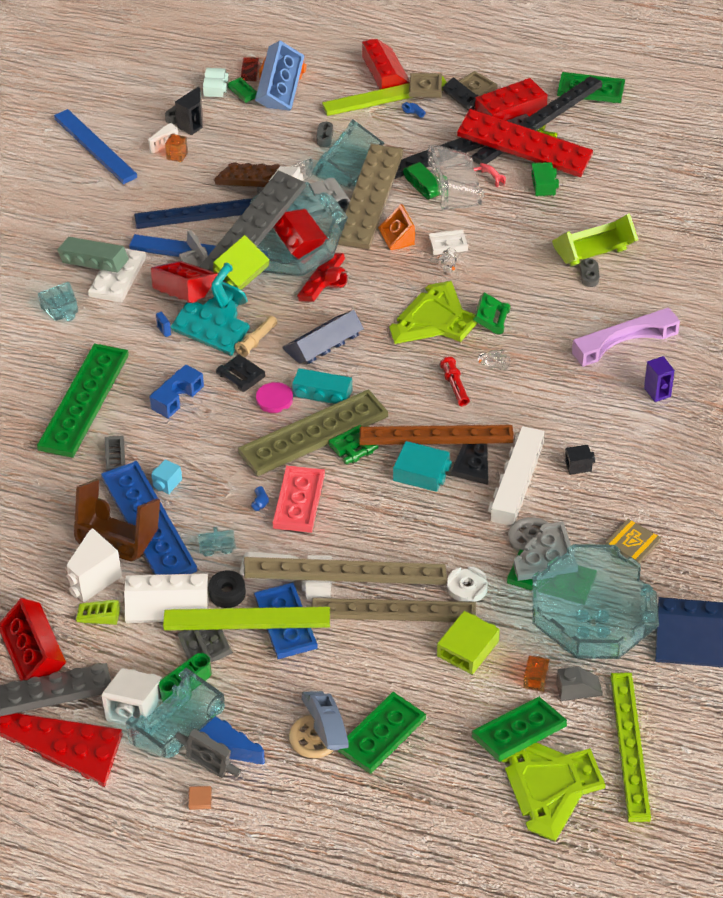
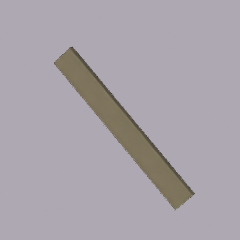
[311,598,476,622]

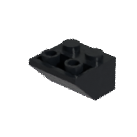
[175,87,203,135]

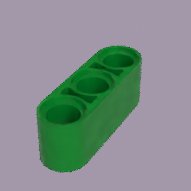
[403,162,444,200]
[159,653,212,705]

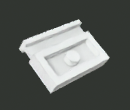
[429,229,468,255]

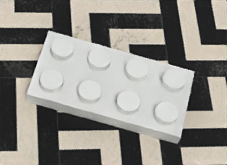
[88,249,146,303]

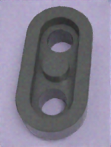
[580,258,600,287]

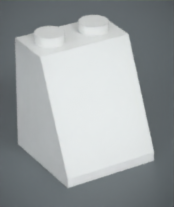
[66,529,122,603]
[101,668,162,730]

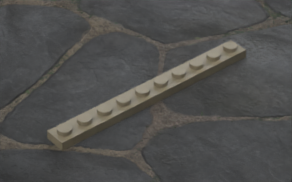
[243,557,448,585]

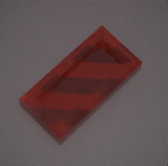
[241,57,259,81]

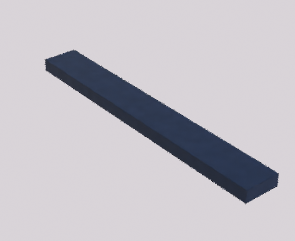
[134,198,255,229]

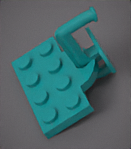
[171,262,250,356]

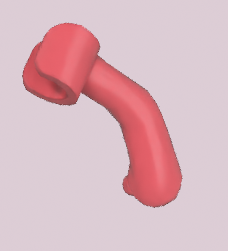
[472,163,506,187]

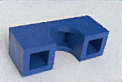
[149,364,204,419]

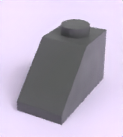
[556,666,603,701]

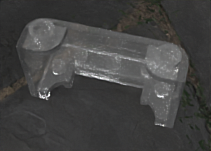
[428,144,484,210]

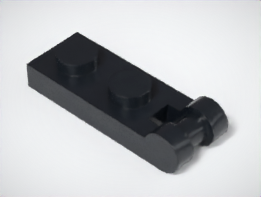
[442,77,479,111]

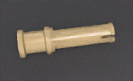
[235,316,278,357]

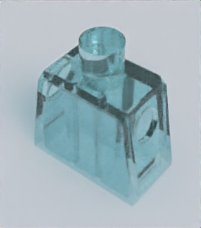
[38,281,78,321]

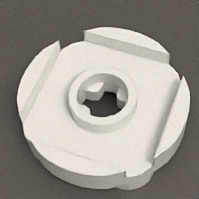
[447,567,488,602]

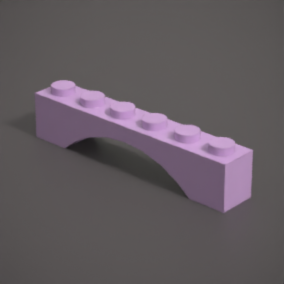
[572,307,680,367]

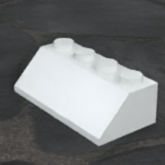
[124,574,209,623]

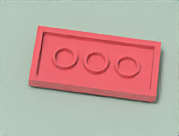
[273,466,325,533]

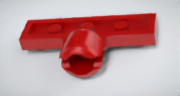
[297,252,348,302]

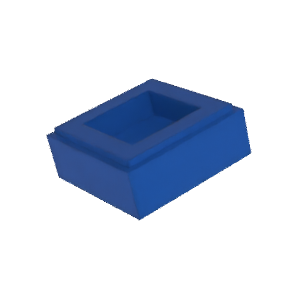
[156,311,171,337]

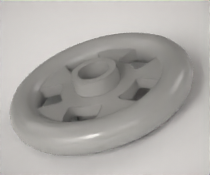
[508,517,549,551]

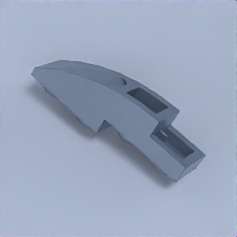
[301,691,349,750]

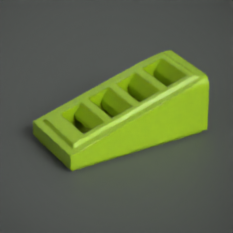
[76,600,120,625]

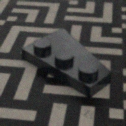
[451,444,488,485]

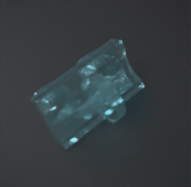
[198,527,236,557]

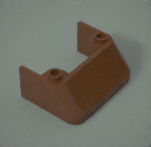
[74,479,160,562]

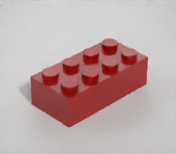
[475,78,548,121]

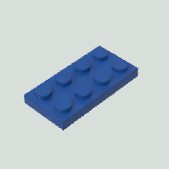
[254,582,318,659]

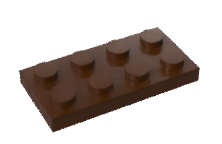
[214,162,280,187]

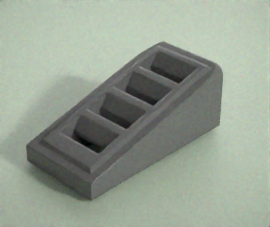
[104,436,125,472]

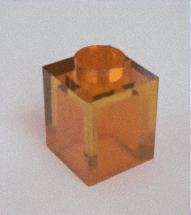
[165,134,188,162]
[523,656,550,692]

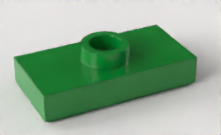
[227,77,257,103]

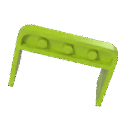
[552,213,638,267]

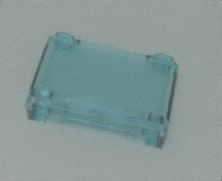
[311,119,384,188]
[125,668,225,759]

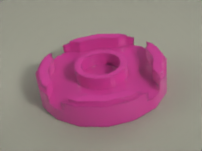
[256,382,293,413]

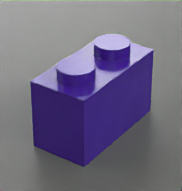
[644,356,675,402]

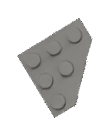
[513,521,578,581]

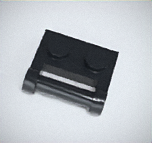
[216,354,266,392]

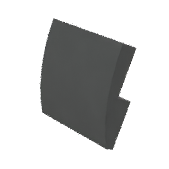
[177,629,233,662]

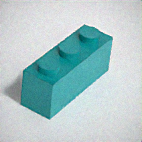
[292,368,353,404]

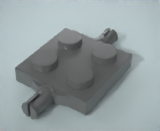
[174,729,242,778]

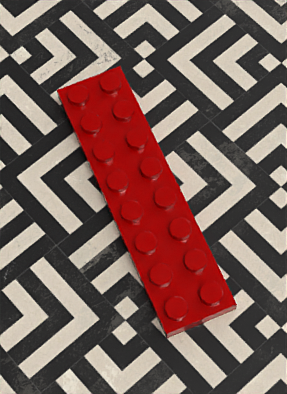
[457,109,593,178]

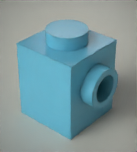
[151,459,182,494]

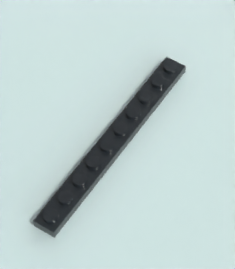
[472,76,602,164]
[395,114,529,179]

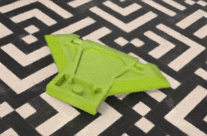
[389,280,477,344]
[502,742,605,842]

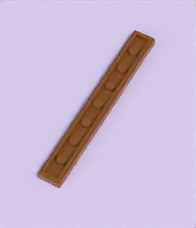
[360,425,514,445]

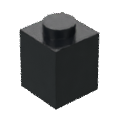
[565,444,595,475]

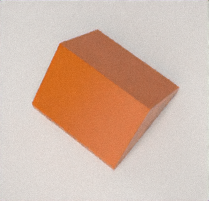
[378,204,415,250]

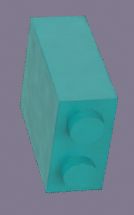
[393,441,452,492]

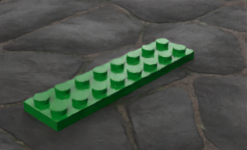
[37,343,129,458]

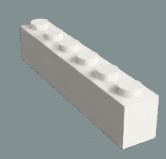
[488,426,545,526]

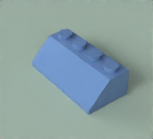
[255,40,305,111]

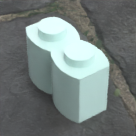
[203,68,229,97]

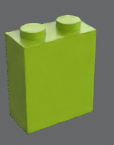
[213,235,270,290]
[437,611,500,675]

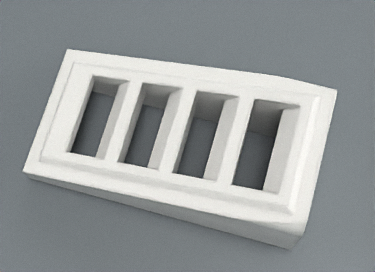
[148,123,179,154]

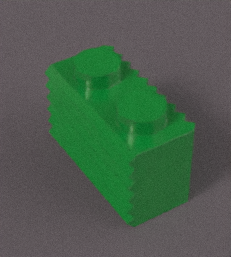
[531,162,559,197]

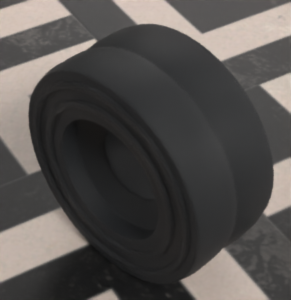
[208,570,246,608]

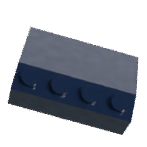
[655,597,723,667]

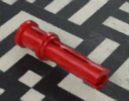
[439,357,470,406]

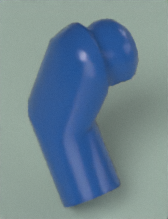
[402,102,426,118]
[251,486,269,511]

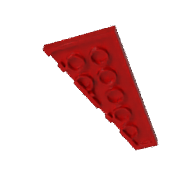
[0,713,123,788]

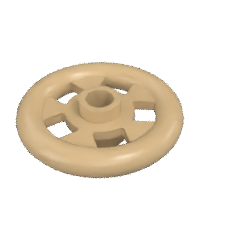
[289,715,334,758]

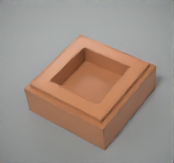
[188,786,212,810]

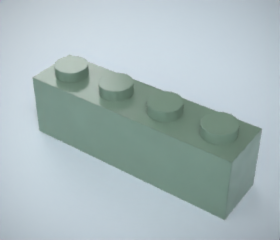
[57,237,129,273]

